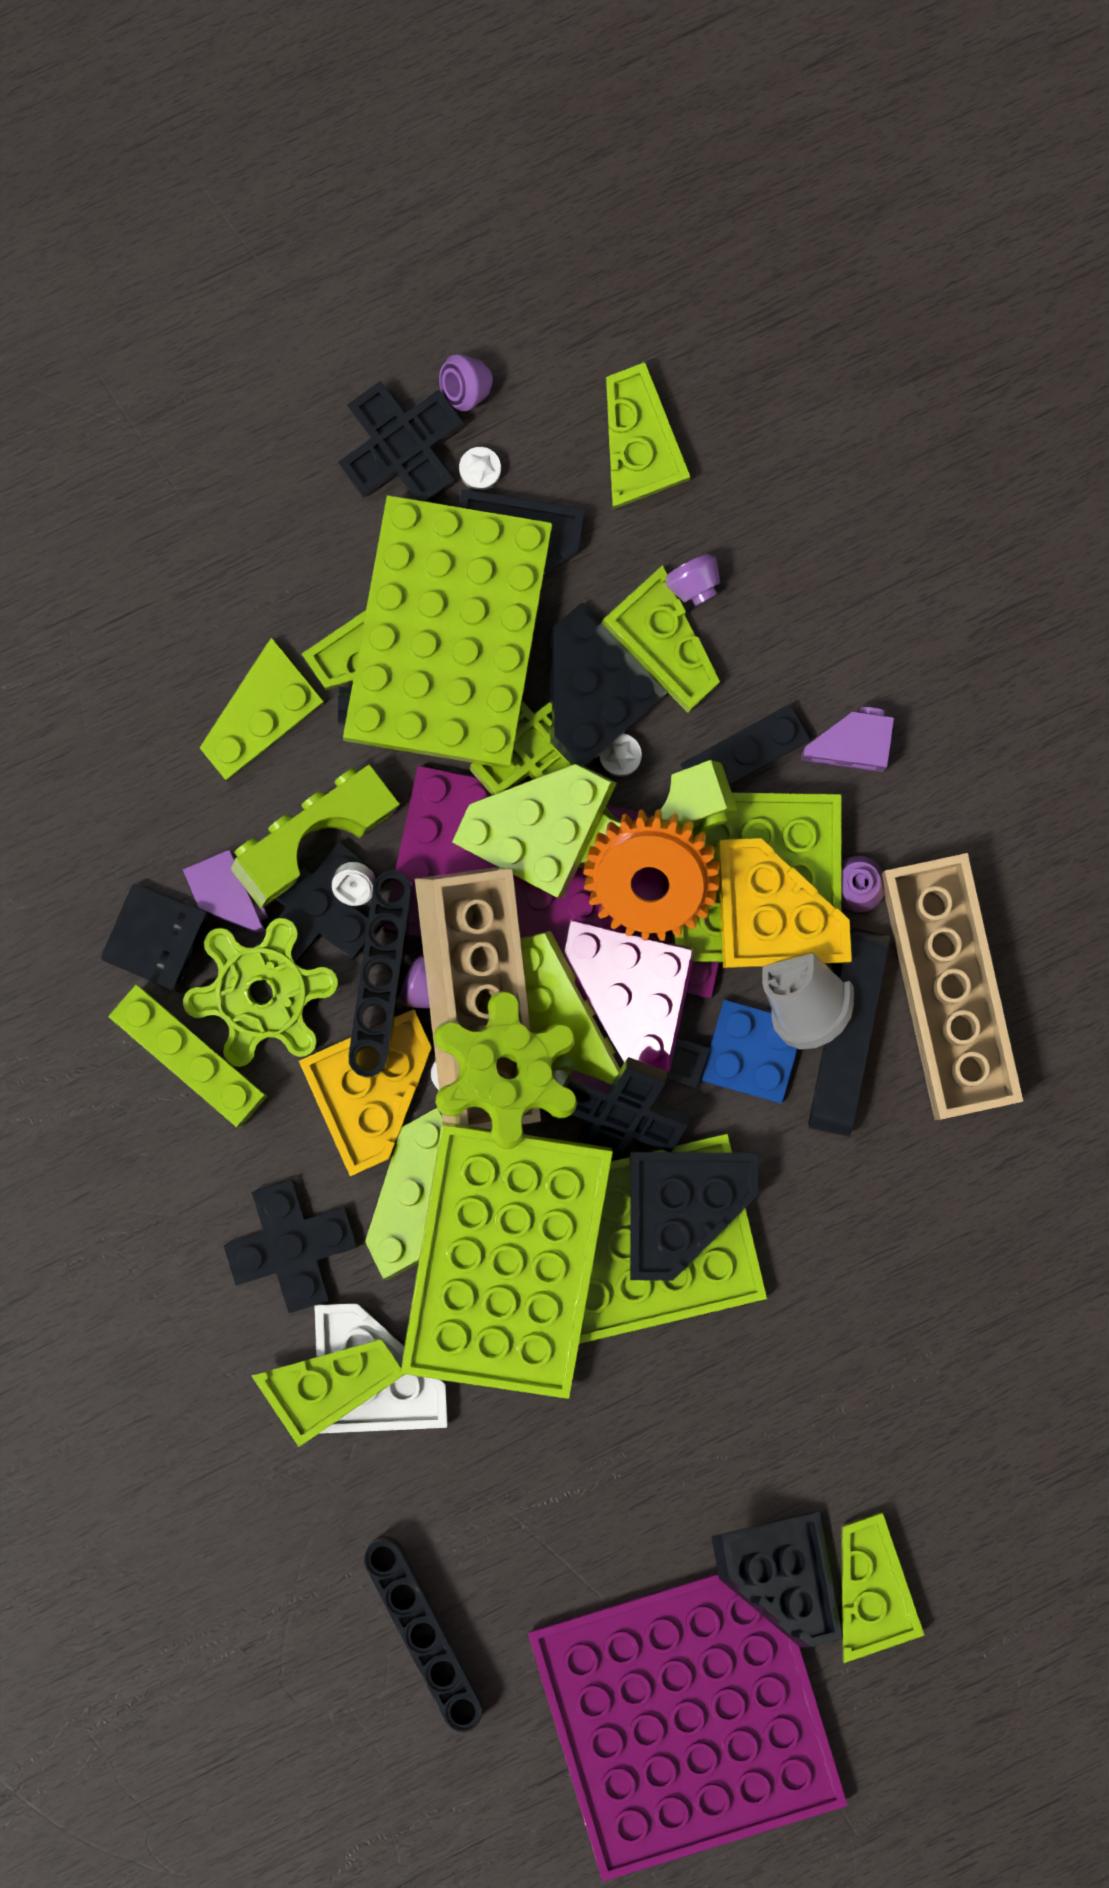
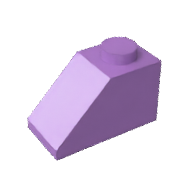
[801,707,894,772]

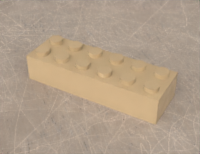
[882,853,1023,1121]
[415,867,541,1129]

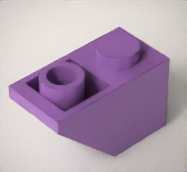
[183,850,268,933]

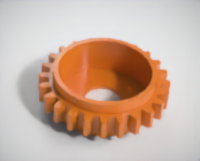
[583,810,720,941]

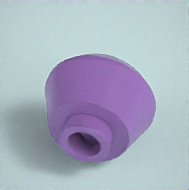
[439,354,493,411]
[666,553,720,606]
[841,856,885,913]
[399,954,430,1008]

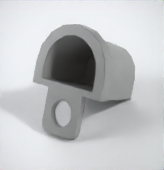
[762,953,854,1049]

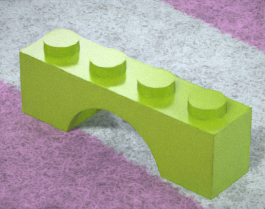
[578,760,738,868]
[230,765,399,909]
[108,985,268,1128]

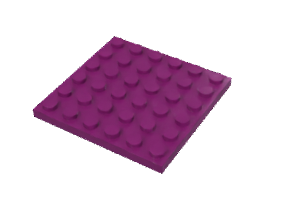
[528,1573,848,1882]

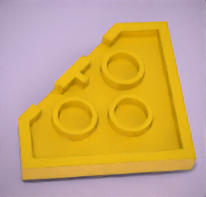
[717,838,852,968]
[299,1009,432,1177]

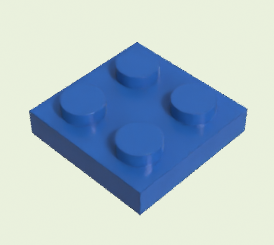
[700,1000,797,1104]

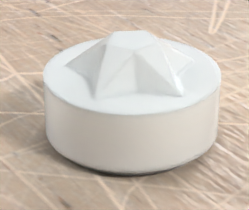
[459,447,501,491]
[600,734,642,777]
[332,862,376,906]

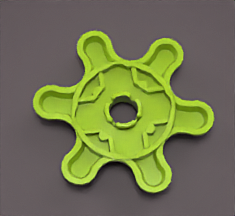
[183,918,338,1067]
[434,991,577,1149]

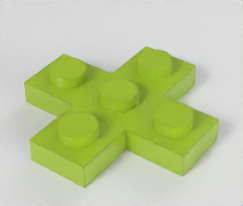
[470,701,571,795]

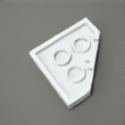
[315,1303,448,1433]

